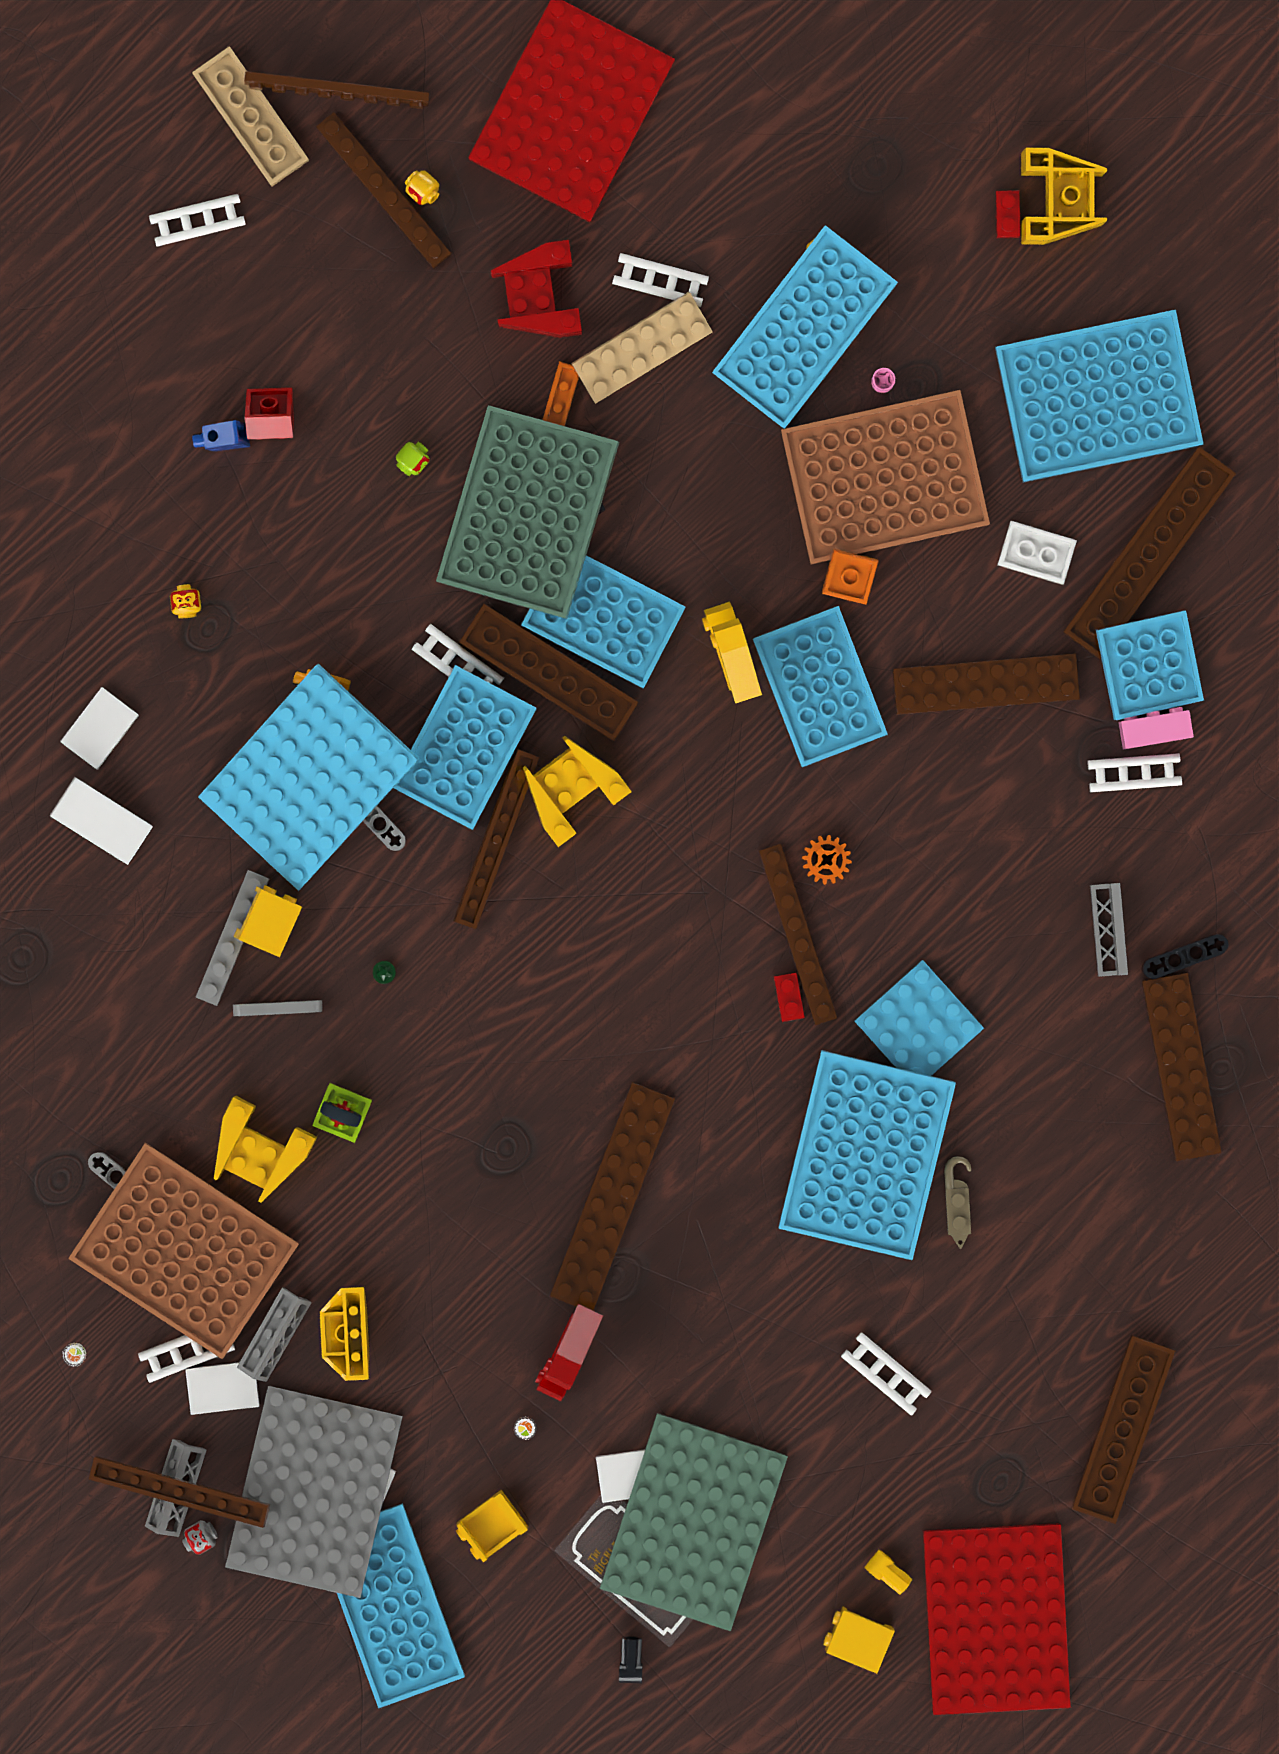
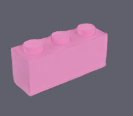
[1118,707,1194,749]

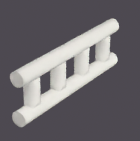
[149,194,246,246]
[612,253,709,307]
[412,624,504,685]
[1088,753,1182,792]
[841,1332,932,1415]
[138,1335,235,1383]

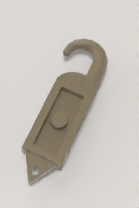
[944,1156,972,1249]

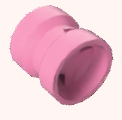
[871,368,895,393]

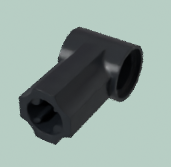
[619,1636,643,1684]

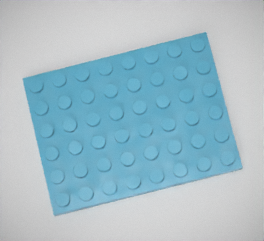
[995,310,1203,482]
[198,664,420,891]
[778,1050,956,1260]

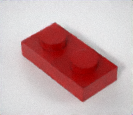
[996,190,1020,238]
[774,973,805,1022]

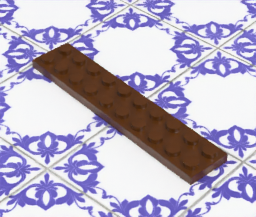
[1063,447,1236,659]
[550,1082,675,1311]

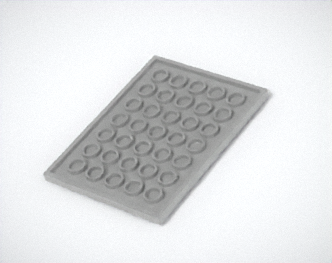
[225,1386,403,1598]

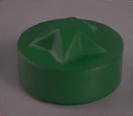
[373,961,396,984]

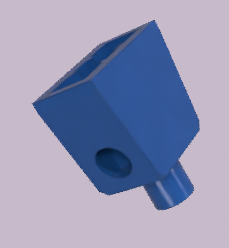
[192,420,250,451]

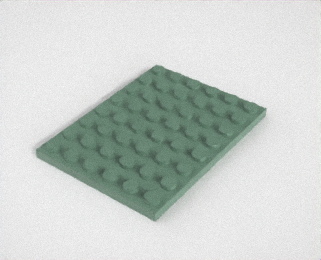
[436,405,619,619]
[600,1413,788,1631]

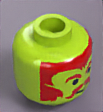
[396,441,430,476]

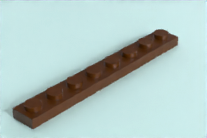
[244,71,429,109]
[316,112,451,269]
[453,749,539,929]
[759,844,837,1025]
[89,1456,271,1528]

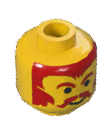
[405,171,439,205]
[170,584,201,619]

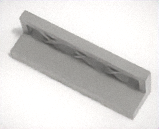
[1090,883,1128,977]
[237,1288,312,1382]
[145,1439,207,1537]

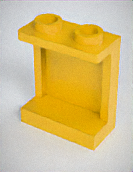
[234,885,302,957]
[456,1490,528,1562]
[823,1607,895,1674]

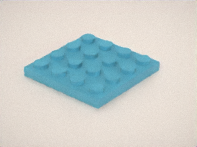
[1096,610,1204,720]
[855,960,984,1076]

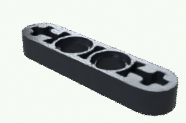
[1142,934,1228,979]

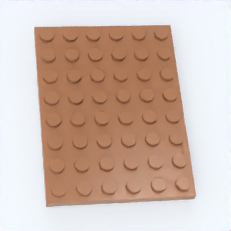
[781,390,990,565]
[68,1143,299,1359]

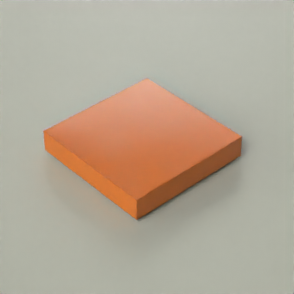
[822,549,878,605]

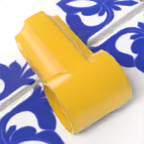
[864,1549,912,1594]

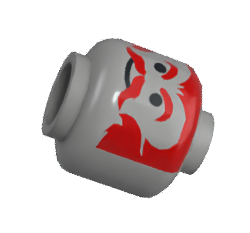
[182,1520,218,1555]

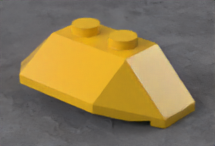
[320,1287,369,1381]

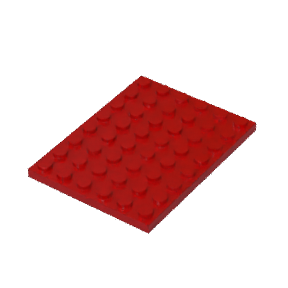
[468,0,675,223]
[923,1523,1071,1715]

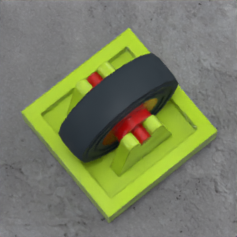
[312,1083,372,1143]

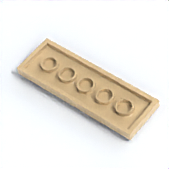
[192,46,309,187]
[571,292,713,404]

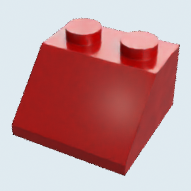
[245,388,294,440]

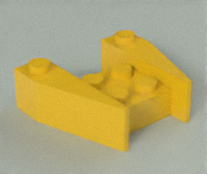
[1021,148,1107,245]
[702,602,762,703]
[523,736,632,847]
[214,1096,317,1203]

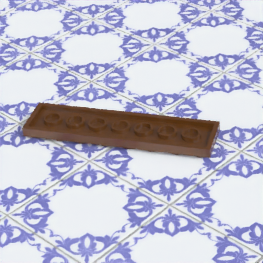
[459,604,639,741]
[893,654,1080,715]
[1142,973,1222,1161]
[1071,1335,1175,1524]

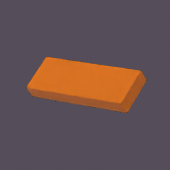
[543,361,579,426]

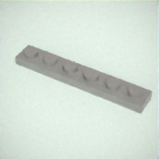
[196,870,270,1006]

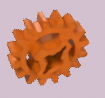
[802,835,852,885]

